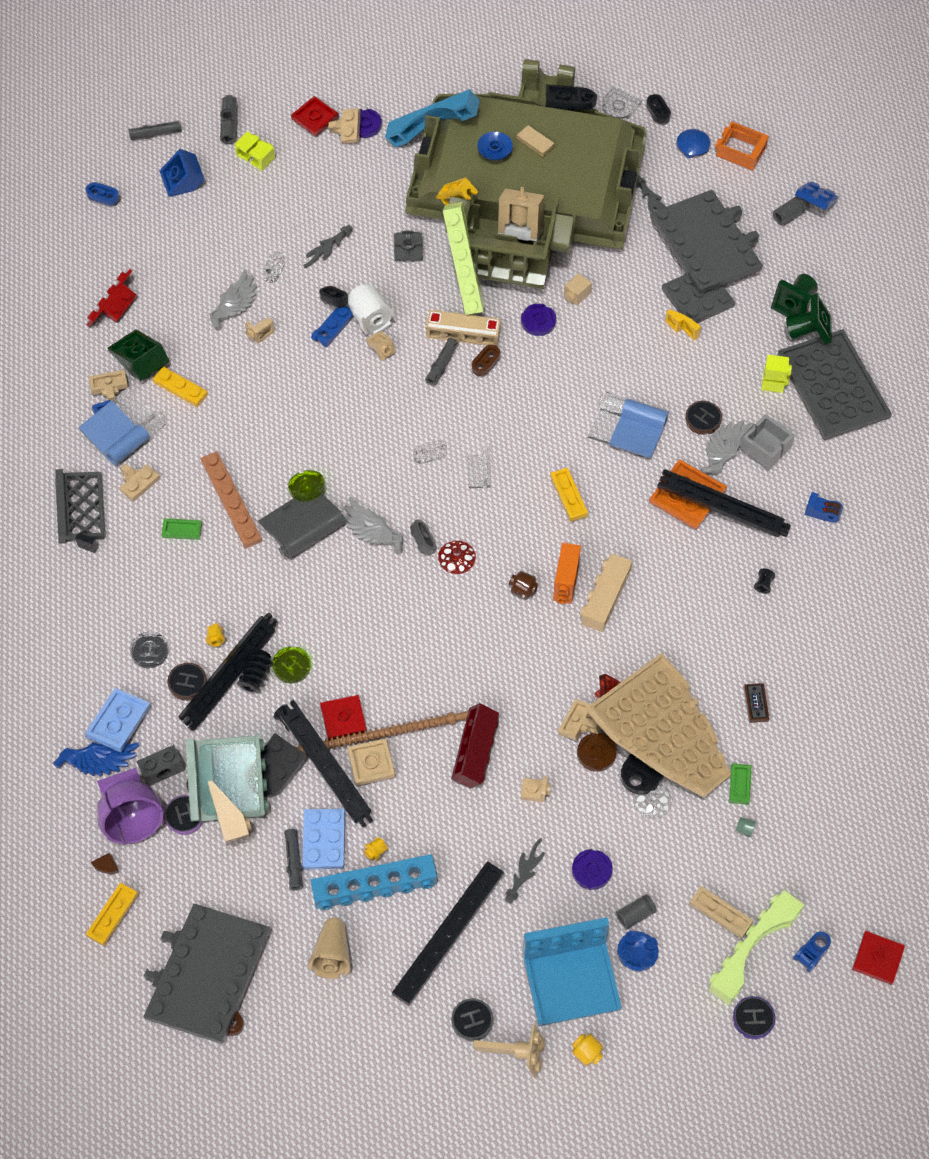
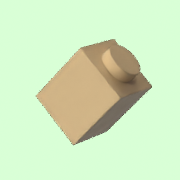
[564,273,592,306]

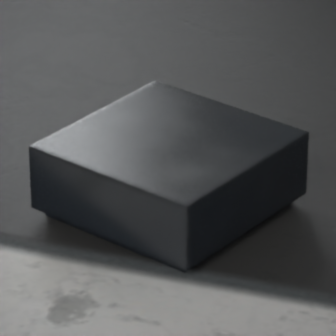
[75,533,98,553]

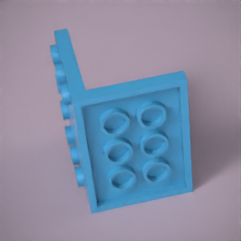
[522,917,622,1026]

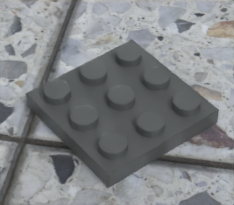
[662,274,735,324]

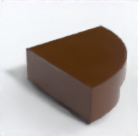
[91,853,119,874]

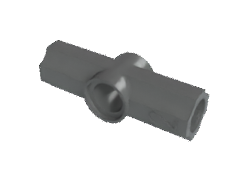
[220,95,237,144]

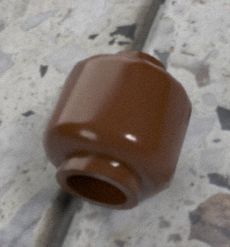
[509,571,538,599]

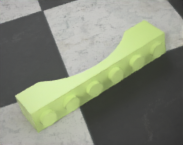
[443,202,485,315]
[709,890,804,1006]

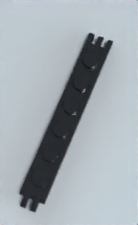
[657,469,791,537]
[178,613,277,731]
[276,700,373,828]

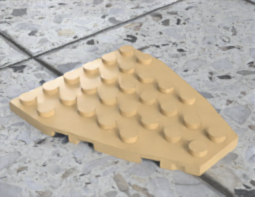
[586,653,731,797]

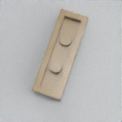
[689,886,754,939]

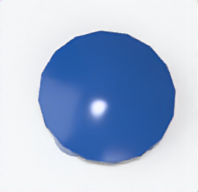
[676,129,710,158]
[617,931,659,971]

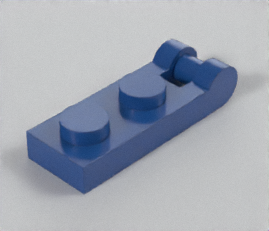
[311,306,354,347]

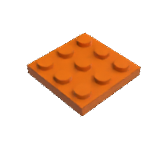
[649,459,727,530]

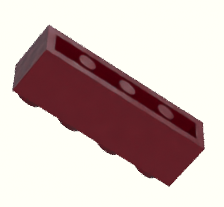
[451,703,499,788]

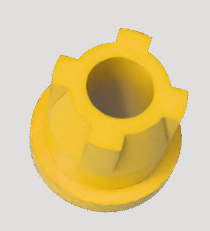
[206,623,225,647]
[364,837,388,861]

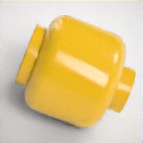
[571,1033,604,1065]

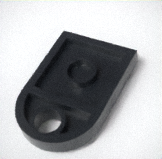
[546,84,597,111]
[247,733,308,798]
[620,754,665,795]

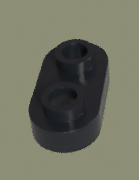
[646,94,671,124]
[319,286,348,308]

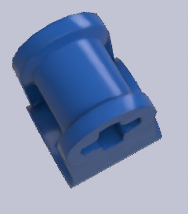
[793,931,831,973]

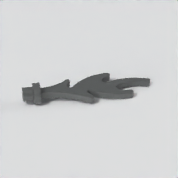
[637,175,666,213]
[303,224,353,268]
[505,838,545,904]

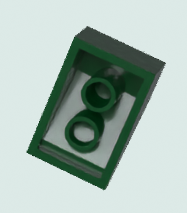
[107,329,170,381]

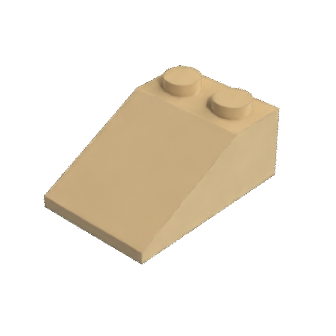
[208,780,252,844]

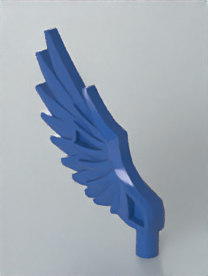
[53,742,139,777]

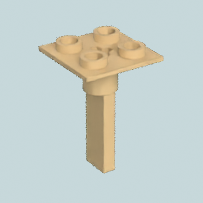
[473,1024,545,1079]

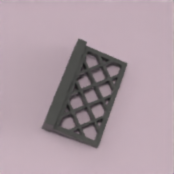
[55,469,105,544]

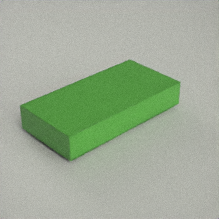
[161,518,202,540]
[729,763,752,805]

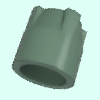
[736,817,756,837]

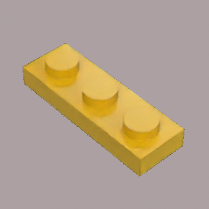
[153,366,208,408]
[550,467,588,522]
[86,883,138,946]

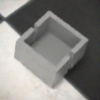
[740,414,795,470]

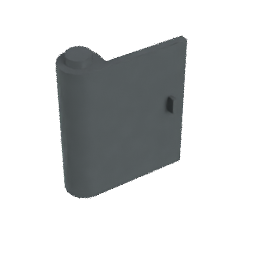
[258,493,346,559]

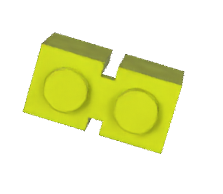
[234,131,275,171]
[761,355,792,393]

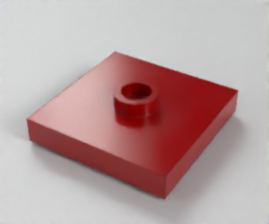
[291,96,339,137]
[320,695,367,740]
[852,930,905,985]

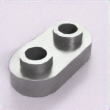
[410,519,437,554]

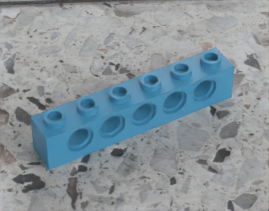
[310,854,437,910]

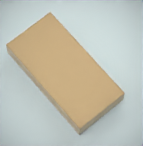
[517,125,554,157]

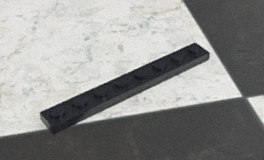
[392,861,504,1006]

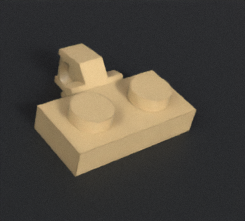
[328,108,361,144]
[88,370,128,404]
[120,464,160,502]
[558,699,601,741]

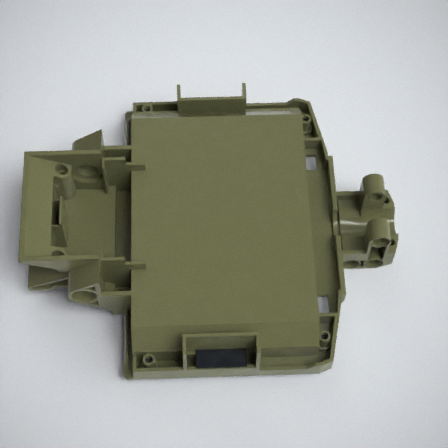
[405,59,647,289]

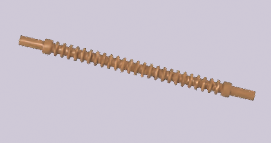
[296,711,468,754]

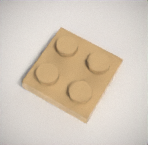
[347,739,395,786]

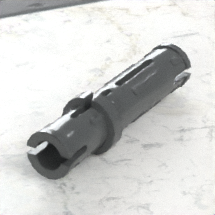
[128,120,181,140]
[425,337,458,385]
[284,829,303,891]

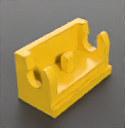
[436,177,478,205]

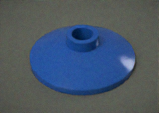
[478,131,513,160]

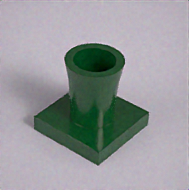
[771,274,818,317]
[786,293,832,344]

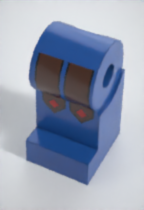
[804,492,843,523]

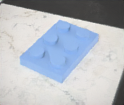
[85,688,150,753]
[302,809,345,870]

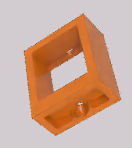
[715,121,769,171]
[553,542,581,604]

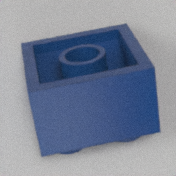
[159,149,205,197]

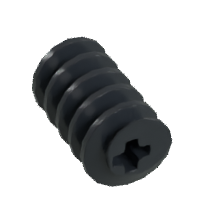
[237,649,274,693]

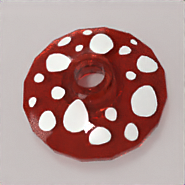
[438,541,476,574]

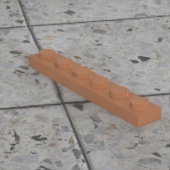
[200,451,262,549]

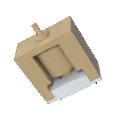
[498,187,545,242]

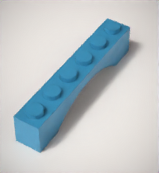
[385,89,480,148]

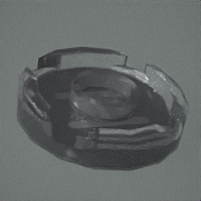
[130,631,169,669]

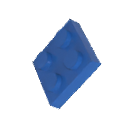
[795,182,839,210]

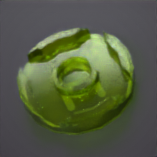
[288,470,326,501]
[273,646,311,684]

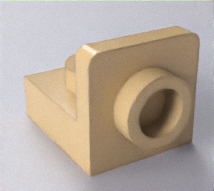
[245,317,274,344]
[365,331,396,361]
[521,776,551,802]

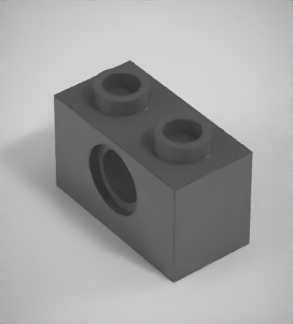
[137,745,184,786]

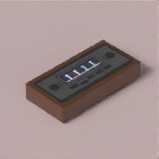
[744,683,770,723]

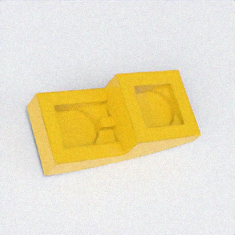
[665,309,701,341]

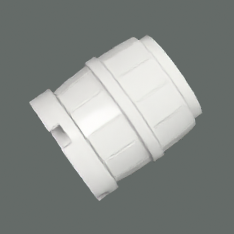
[348,284,394,334]

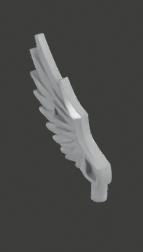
[210,269,257,330]
[701,420,754,475]
[344,497,403,554]

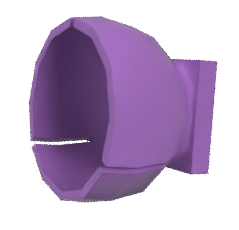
[97,768,163,844]

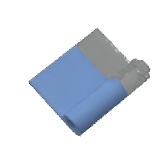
[79,387,167,466]
[588,392,669,458]

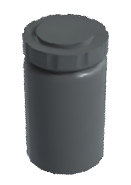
[773,196,807,225]
[616,894,657,929]

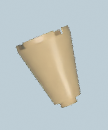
[308,917,351,979]

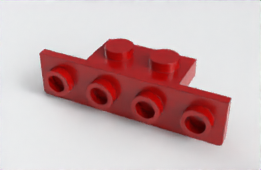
[86,269,137,327]

